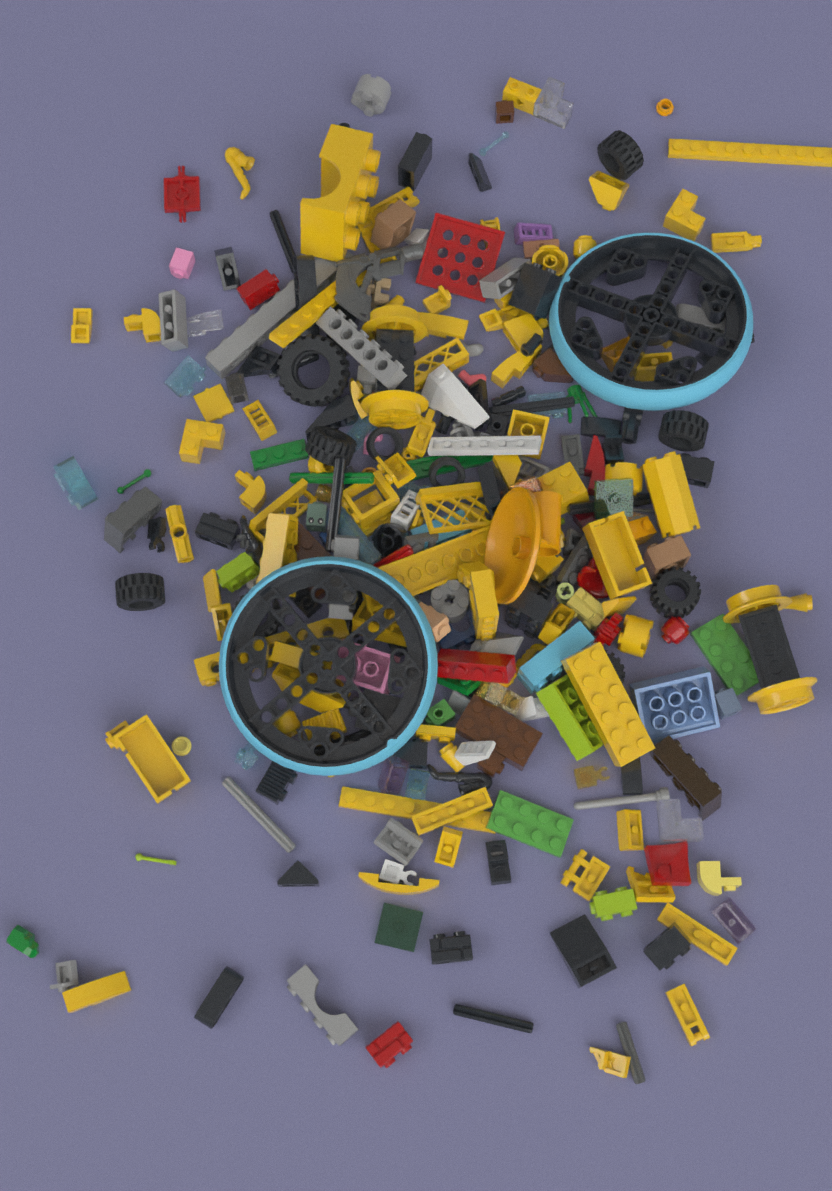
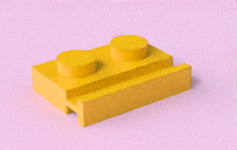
[416,724,456,744]

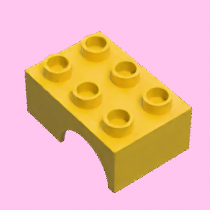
[300,124,381,262]

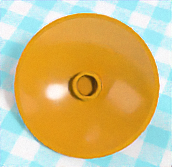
[484,487,562,604]

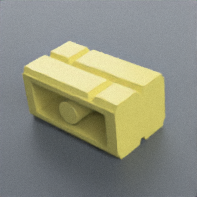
[566,587,607,632]

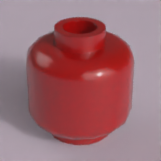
[661,616,690,645]

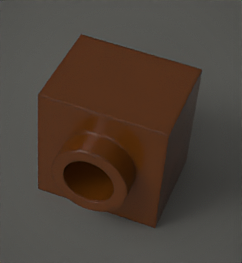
[495,100,514,124]

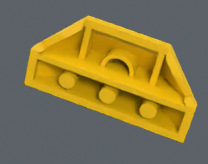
[272,663,351,713]

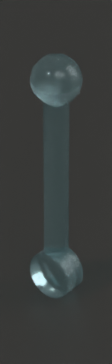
[479,131,509,156]

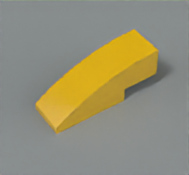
[491,344,542,389]
[270,641,333,670]
[62,971,132,1013]

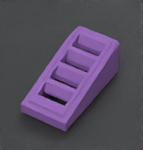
[514,223,553,245]

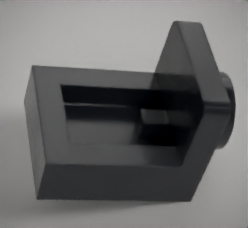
[601,434,625,464]

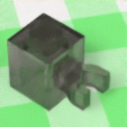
[225,373,249,404]

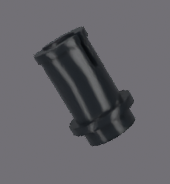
[520,333,543,357]

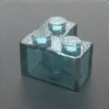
[53,456,98,510]

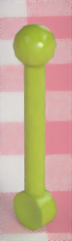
[135,853,177,865]

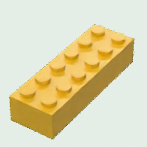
[561,642,655,767]

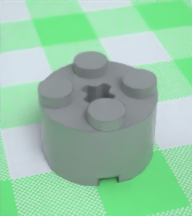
[351,74,392,117]
[431,580,469,624]

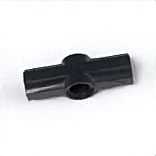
[621,407,643,444]

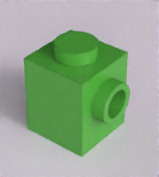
[424,699,456,727]

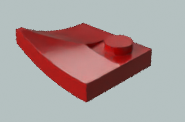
[644,842,692,886]

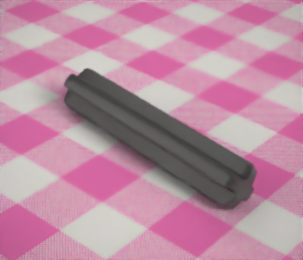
[616,1022,646,1084]

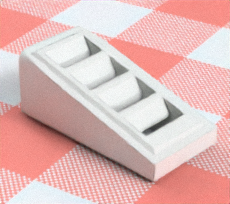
[390,489,421,531]
[454,741,496,766]

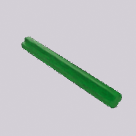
[289,472,375,484]

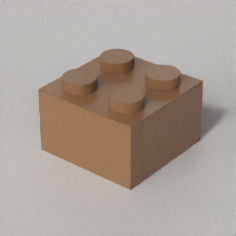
[371,199,416,250]
[642,535,691,581]

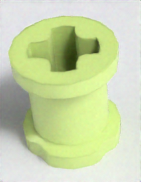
[555,583,574,604]

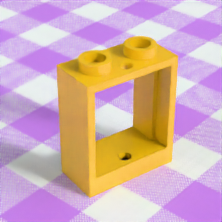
[342,470,400,529]

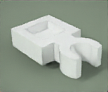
[379,859,417,886]

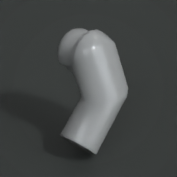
[455,340,484,357]

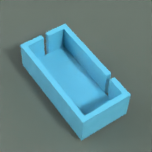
[517,621,595,694]

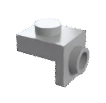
[50,960,79,992]

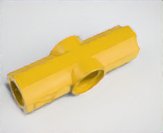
[165,505,194,563]

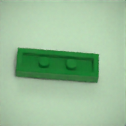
[250,439,309,471]

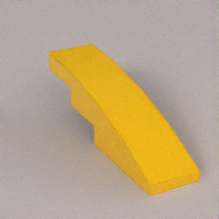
[418,312,469,340]

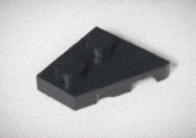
[236,345,282,378]

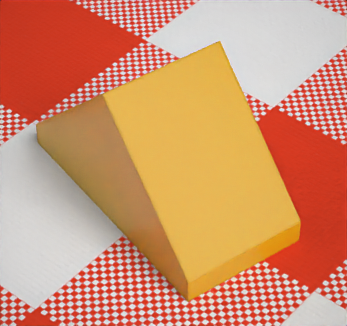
[211,603,233,641]

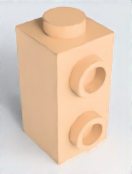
[419,602,451,642]

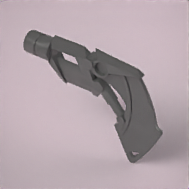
[335,243,423,323]

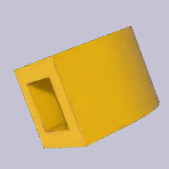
[123,308,161,343]
[235,470,267,514]

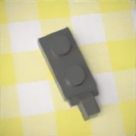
[561,434,585,477]

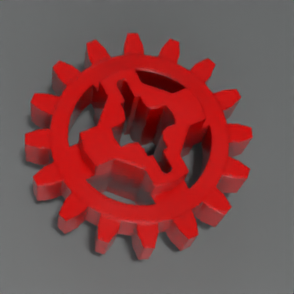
[593,612,624,646]

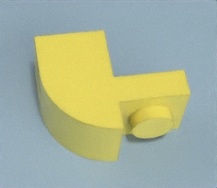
[696,861,742,896]

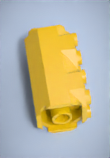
[642,451,700,539]

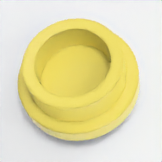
[172,736,192,756]

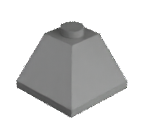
[470,632,524,655]

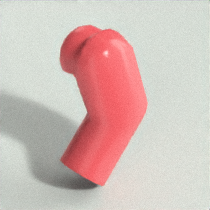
[458,370,486,386]

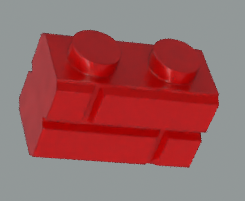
[365,1021,413,1069]

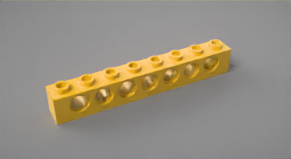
[194,618,349,687]

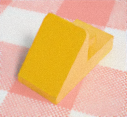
[434,826,463,867]

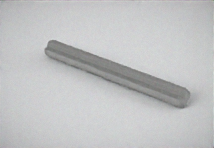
[222,777,296,853]

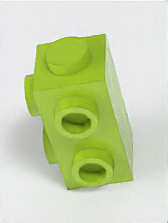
[216,552,260,593]
[589,886,637,921]

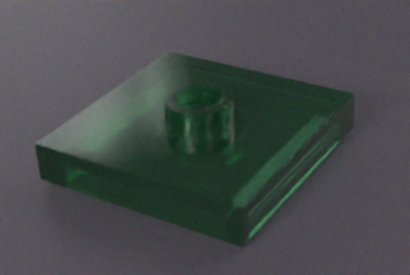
[594,478,633,519]
[374,903,423,953]

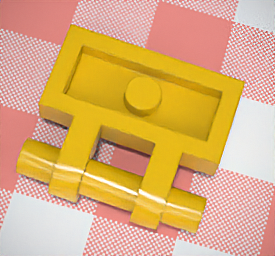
[560,849,610,902]

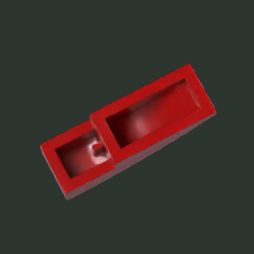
[583,435,605,498]

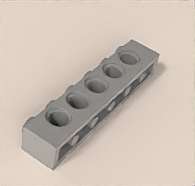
[316,306,407,390]

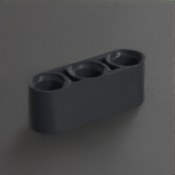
[194,966,244,1029]

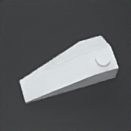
[421,364,490,429]

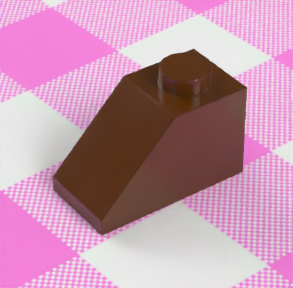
[532,348,573,383]

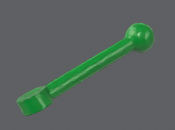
[117,469,151,494]

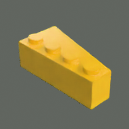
[257,513,298,597]

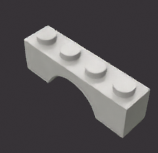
[286,964,359,1046]

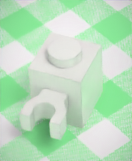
[357,366,375,398]

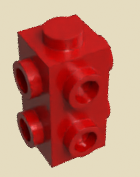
[236,269,280,310]

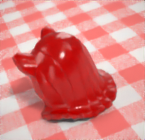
[577,557,609,599]

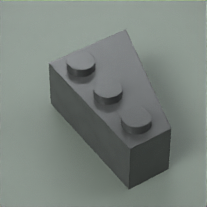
[104,486,162,553]

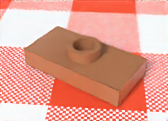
[523,239,560,260]

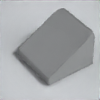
[448,691,470,716]

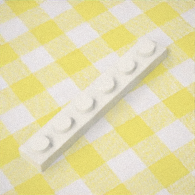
[427,436,542,456]

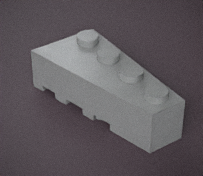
[327,535,360,620]

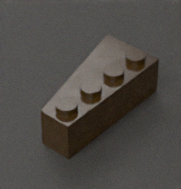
[651,735,722,821]

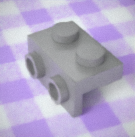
[374,818,423,866]

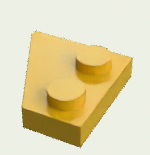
[626,866,676,903]

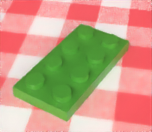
[690,614,759,696]
[486,790,574,858]

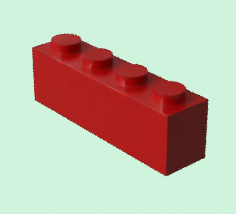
[437,648,517,684]

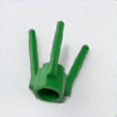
[566,385,598,423]

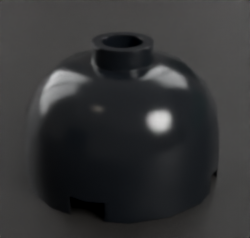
[371,523,409,560]

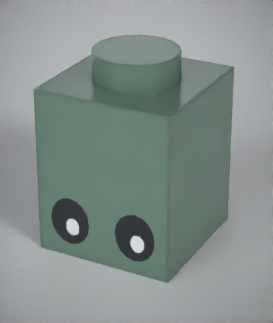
[306,502,328,532]

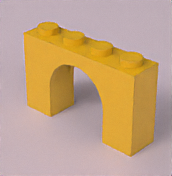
[468,569,499,641]

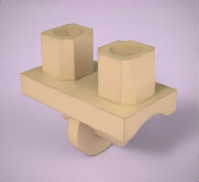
[361,278,391,309]

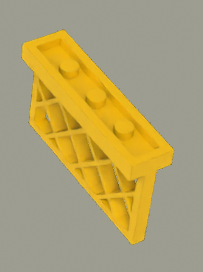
[415,481,492,535]

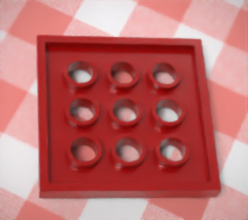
[415,213,505,303]

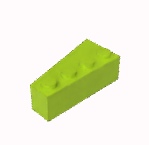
[536,675,603,761]

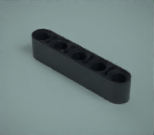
[293,255,320,337]

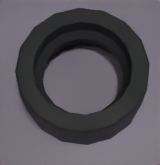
[366,427,404,462]
[428,456,466,487]

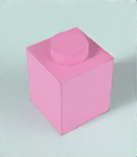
[169,247,195,279]

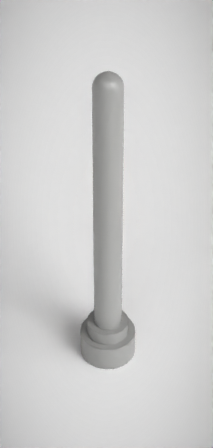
[574,787,670,810]

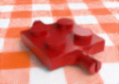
[164,166,201,223]

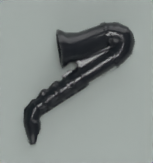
[240,515,263,568]
[427,764,493,796]

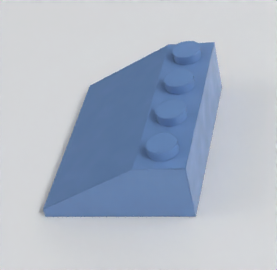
[629,666,720,743]

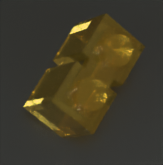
[475,681,524,715]

